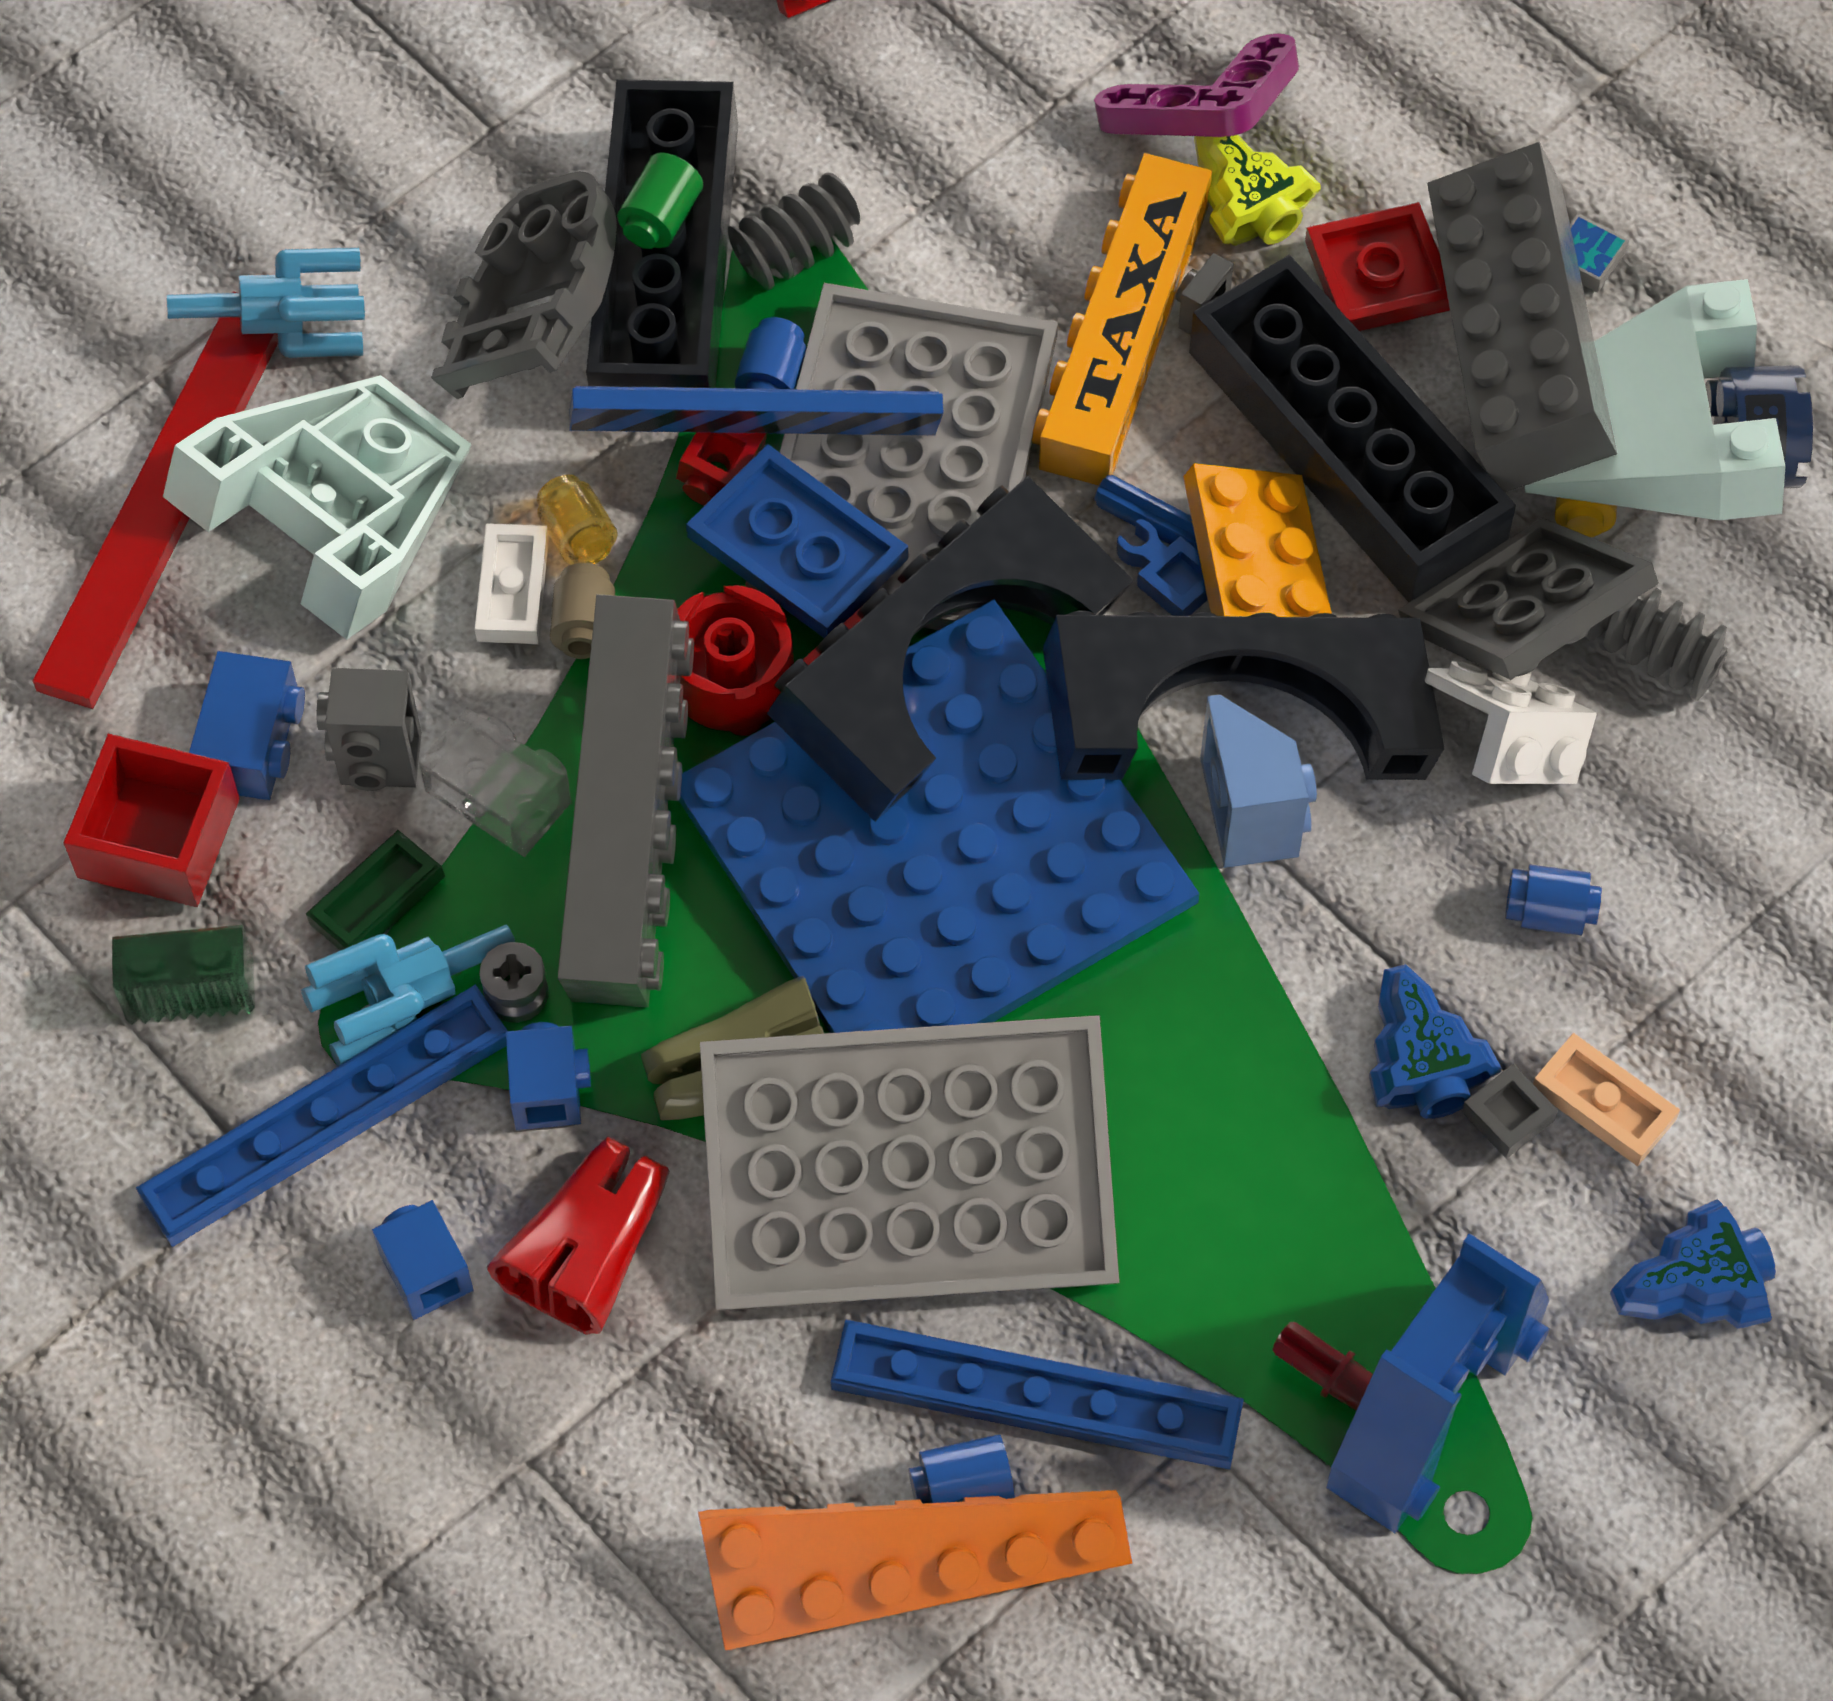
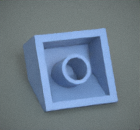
[1200,695,1317,868]

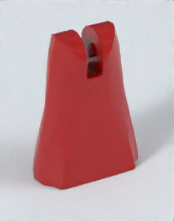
[487,1136,670,1335]

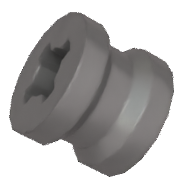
[479,942,549,1023]

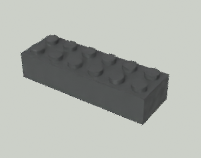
[1427,142,1617,492]
[558,594,694,1008]

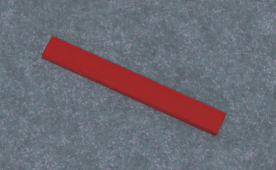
[33,291,278,709]

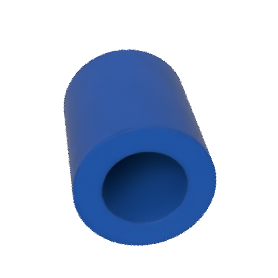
[908,1434,1015,1503]

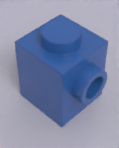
[506,1022,591,1130]

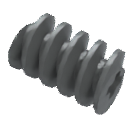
[727,172,860,291]
[1587,588,1727,701]

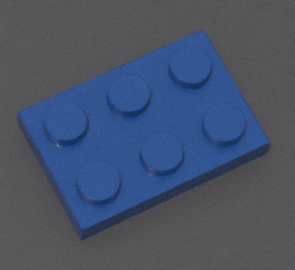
[686,444,909,638]

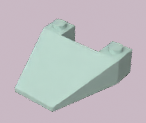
[1524,279,1785,520]
[163,375,471,640]

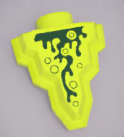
[1194,135,1321,246]

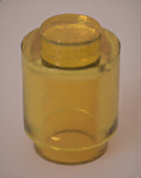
[536,474,618,565]

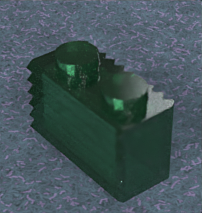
[112,925,255,1025]

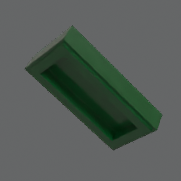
[306,830,445,950]

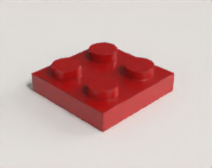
[1305,202,1450,331]

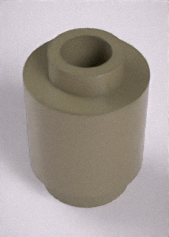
[550,563,615,659]

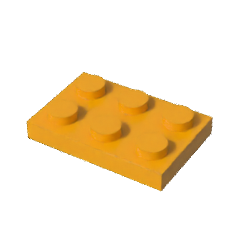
[1183,463,1332,617]

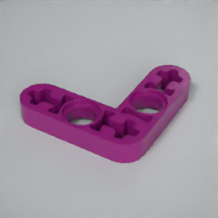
[1094,33,1299,137]

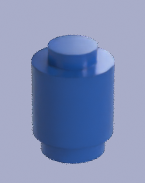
[734,317,807,389]
[1505,864,1602,936]

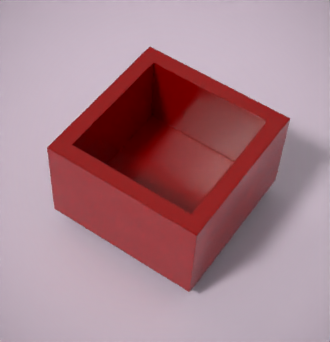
[63,733,240,908]

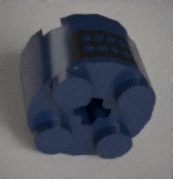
[1705,365,1813,488]

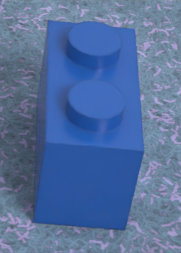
[189,651,305,800]

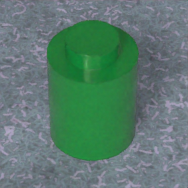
[617,153,703,249]

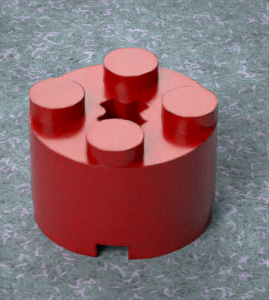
[677,585,794,736]

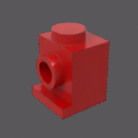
[676,432,767,506]

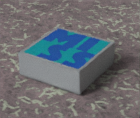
[1570,214,1629,293]

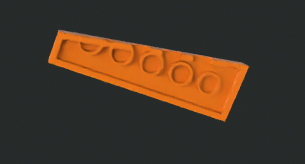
[698,1490,1132,1651]

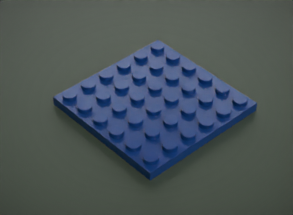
[679,599,1199,1033]

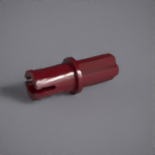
[1273,1322,1373,1411]

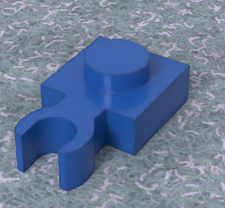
[1116,519,1208,616]

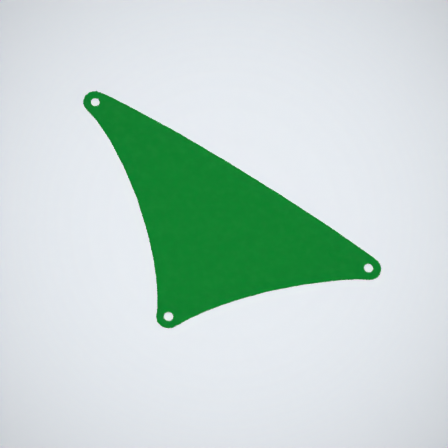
[318,237,1533,1574]

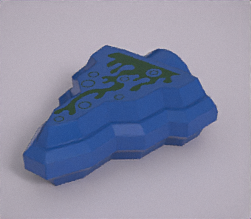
[1369,964,1501,1119]
[1610,1199,1776,1329]

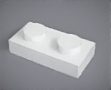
[475,523,549,644]

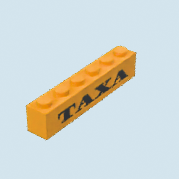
[1032,153,1212,486]

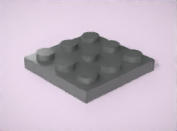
[1398,518,1659,680]

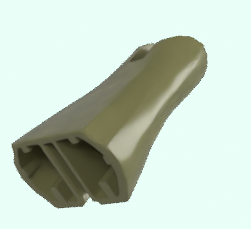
[641,976,824,1120]

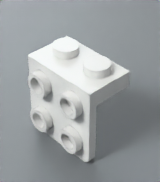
[1425,661,1597,784]

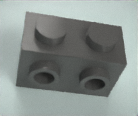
[316,668,422,791]

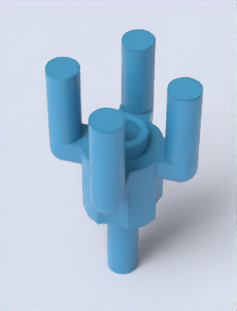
[167,247,365,358]
[301,925,515,1066]

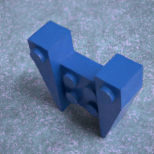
[1326,1233,1550,1534]

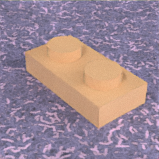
[1533,1033,1680,1166]

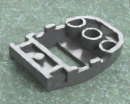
[431,171,617,399]

